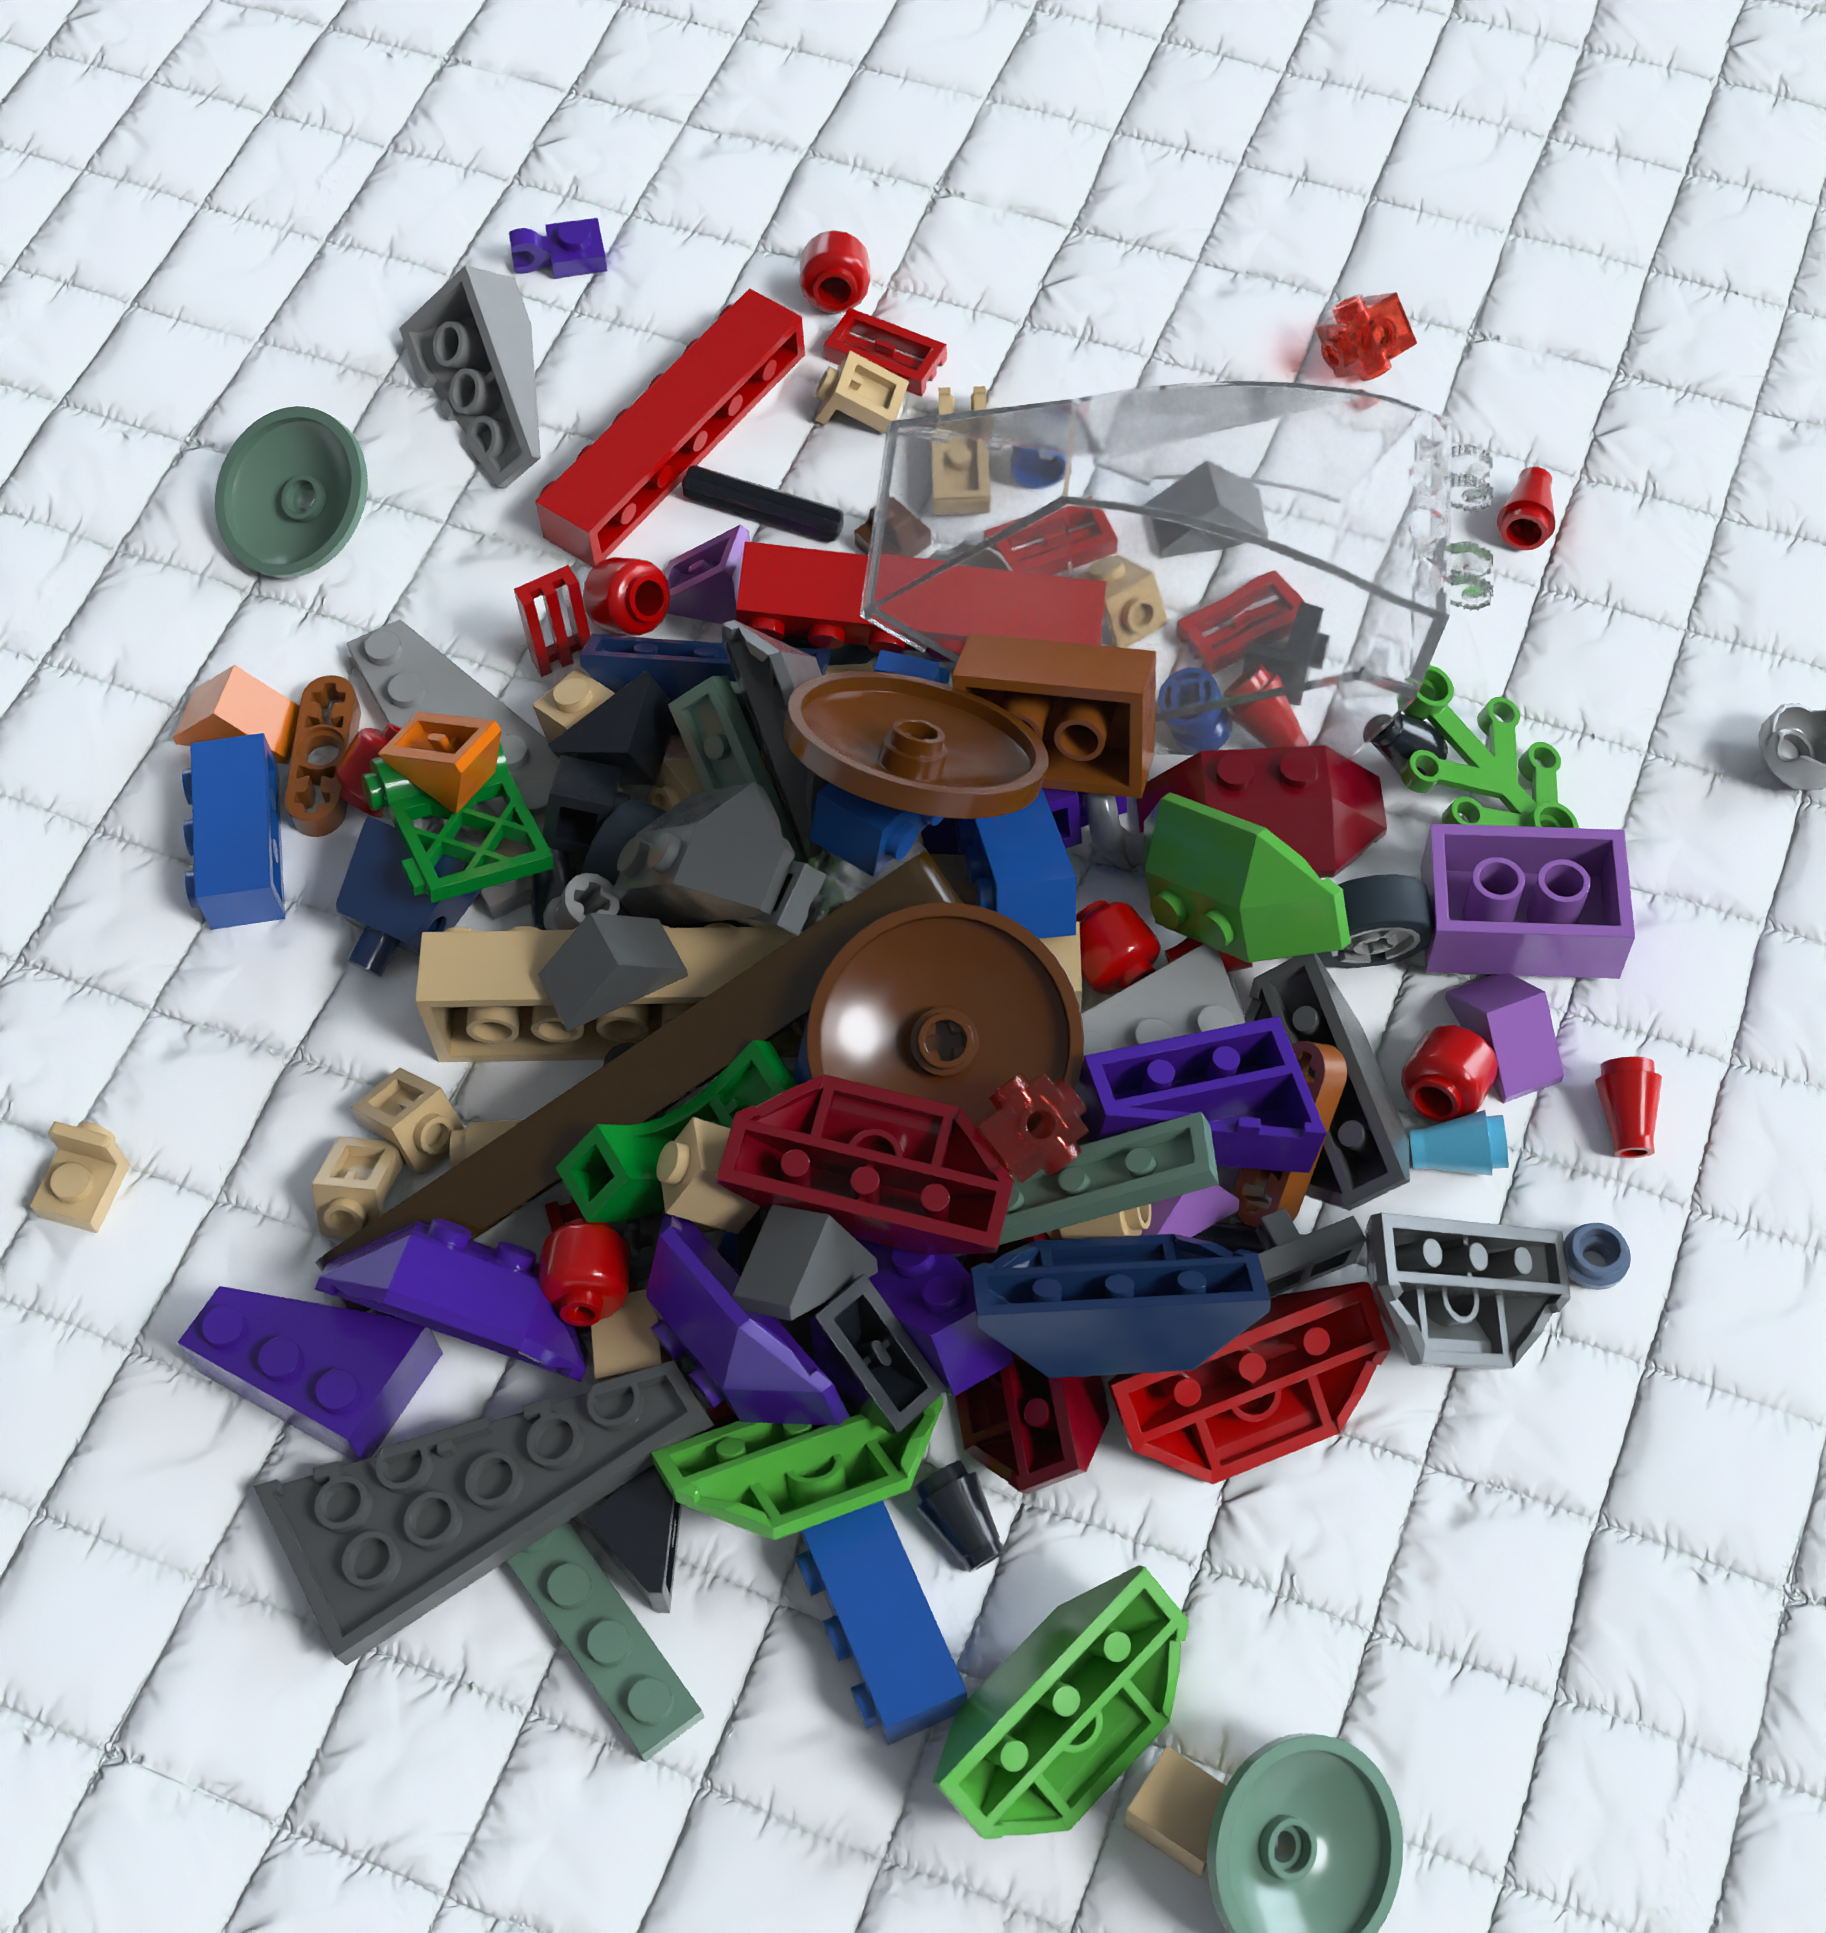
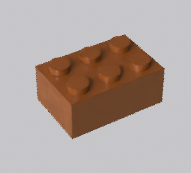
[952,633,1156,799]

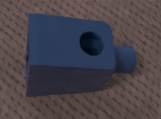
[336,815,483,978]

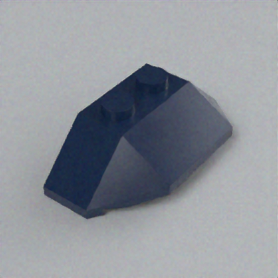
[580,633,830,735]
[971,1234,1271,1378]

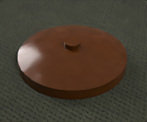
[783,671,1049,819]
[806,902,1084,1167]

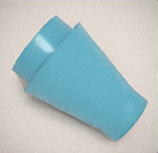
[1409,1110,1509,1176]

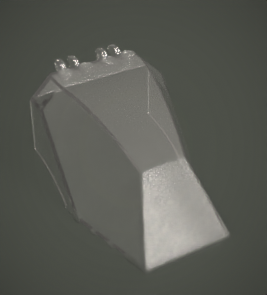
[860,381,1494,760]

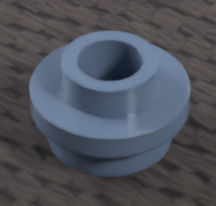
[1564,1223,1631,1290]

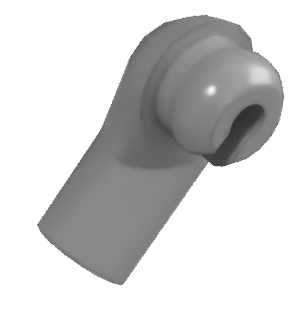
[1083,793,1145,871]

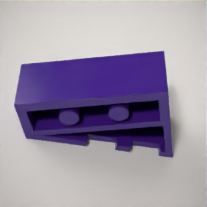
[1073,1016,1327,1173]
[807,1238,1014,1397]
[177,1286,443,1462]

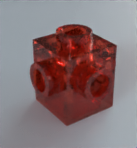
[1315,292,1418,381]
[974,1072,1089,1184]

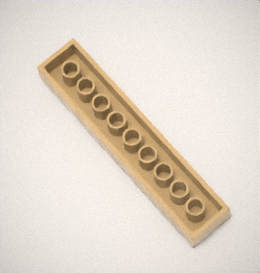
[415,922,1082,1062]

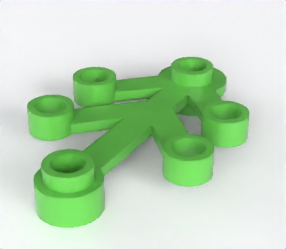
[1398,664,1579,828]

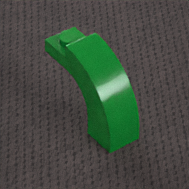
[556,1040,798,1222]

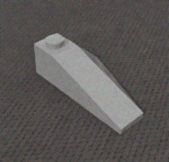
[399,265,541,488]

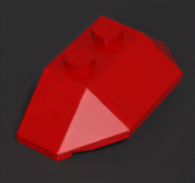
[1107,1281,1391,1484]

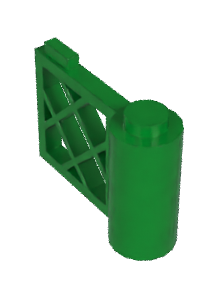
[361,742,554,903]

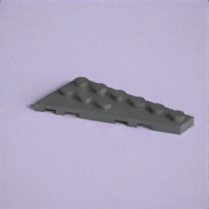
[253,1360,714,1666]

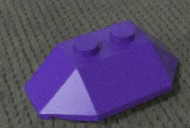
[645,1210,850,1425]
[314,1219,589,1382]

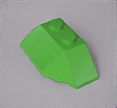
[1144,792,1351,963]
[651,1394,943,1540]
[932,1565,1189,1840]

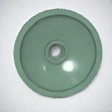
[215,406,368,578]
[1207,1733,1403,1933]

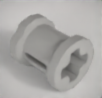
[543,873,619,930]

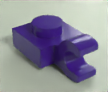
[508,217,607,278]

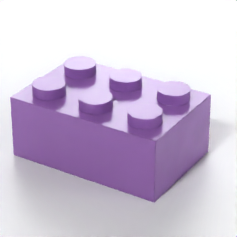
[1420,824,1635,979]

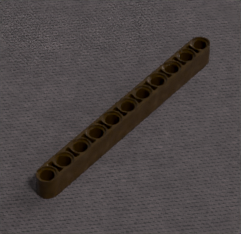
[315,851,963,1312]

